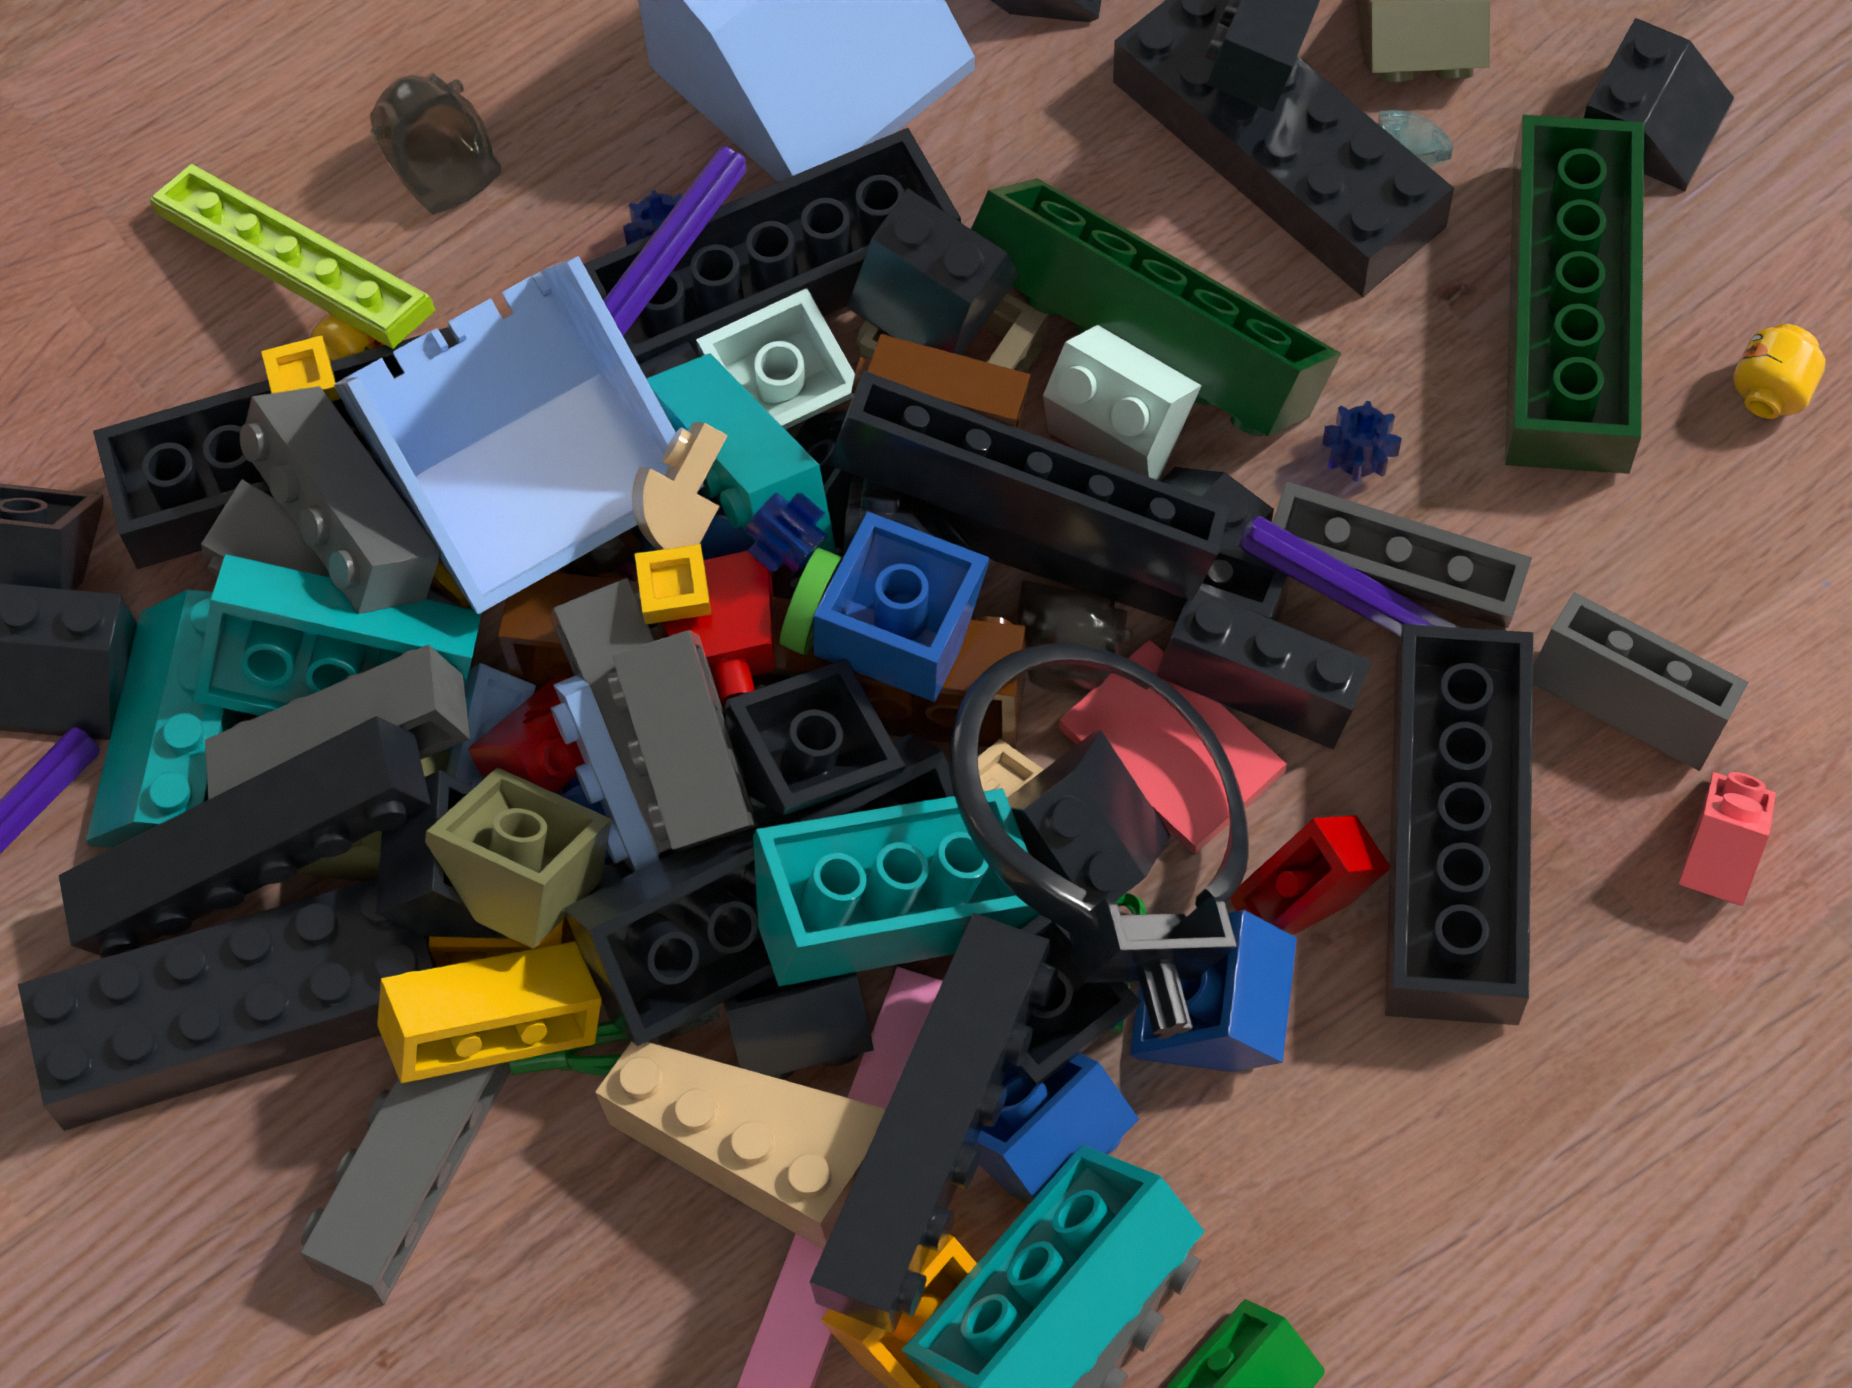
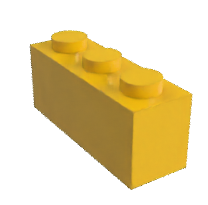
[377,941,602,1083]

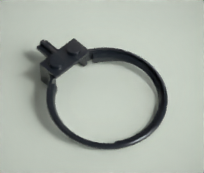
[949,643,1249,1039]

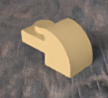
[632,422,728,550]

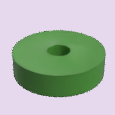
[779,548,844,656]

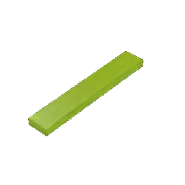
[149,164,436,349]

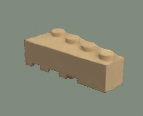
[595,1042,886,1250]

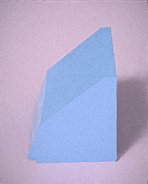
[638,0,975,182]
[334,256,705,614]

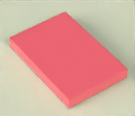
[1059,639,1287,855]

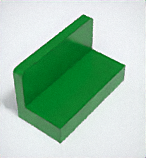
[1165,1299,1325,1388]

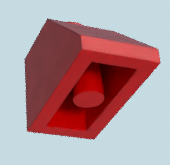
[1229,815,1391,936]

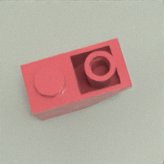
[1679,772,1776,906]

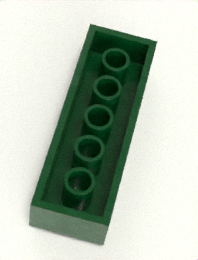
[1505,115,1644,474]
[971,178,1342,436]

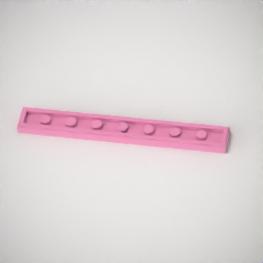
[737,967,943,1388]

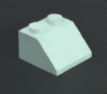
[696,288,855,429]
[1043,325,1202,481]

